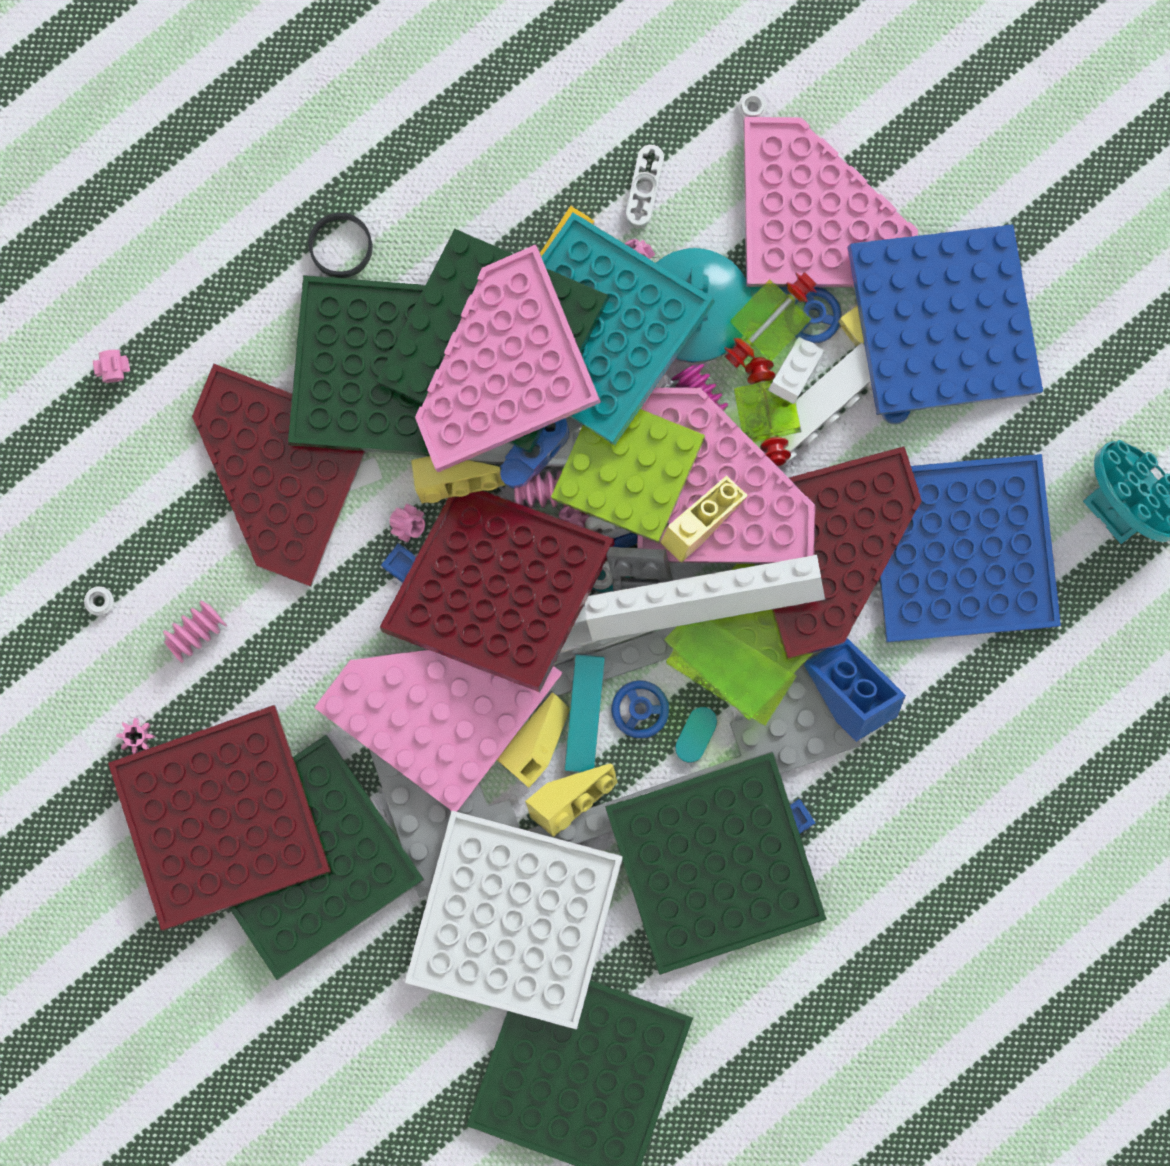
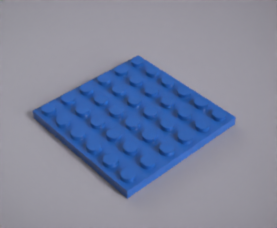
[847,224,1043,415]
[879,454,1061,643]

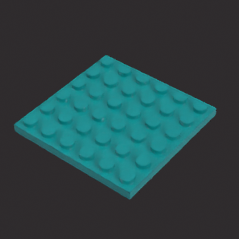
[542,212,715,445]

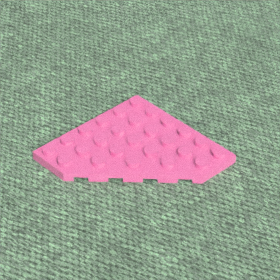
[743,117,918,287]
[415,245,601,472]
[637,388,815,564]
[314,649,562,812]

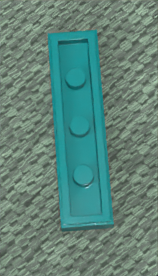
[564,654,605,772]

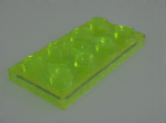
[665,620,797,726]

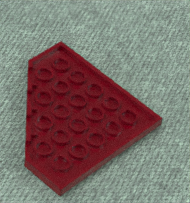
[192,363,366,587]
[758,446,922,660]

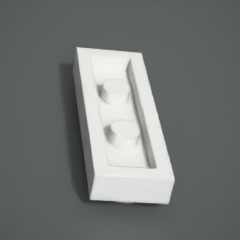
[768,337,824,404]

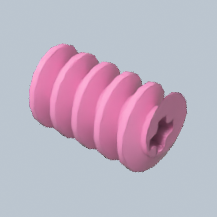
[514,471,567,508]
[163,600,228,663]

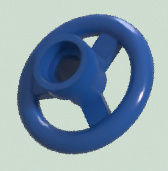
[785,287,842,343]
[611,680,669,738]

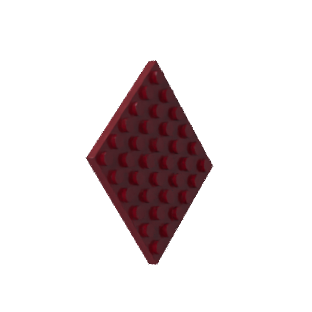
[380,490,615,693]
[108,705,331,931]

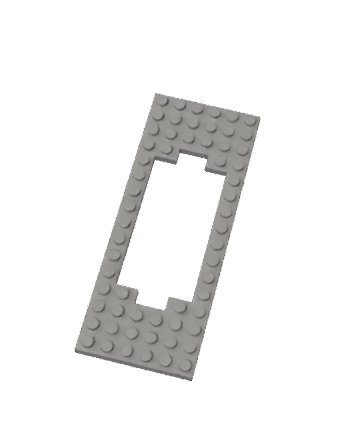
[369,626,861,898]

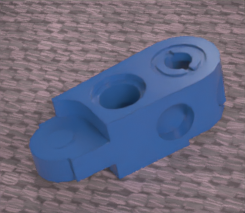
[500,418,569,488]

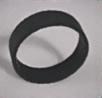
[308,213,373,278]

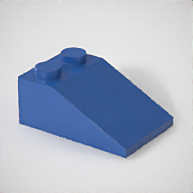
[804,638,906,742]

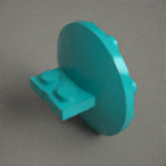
[656,248,752,363]
[1083,440,1170,544]

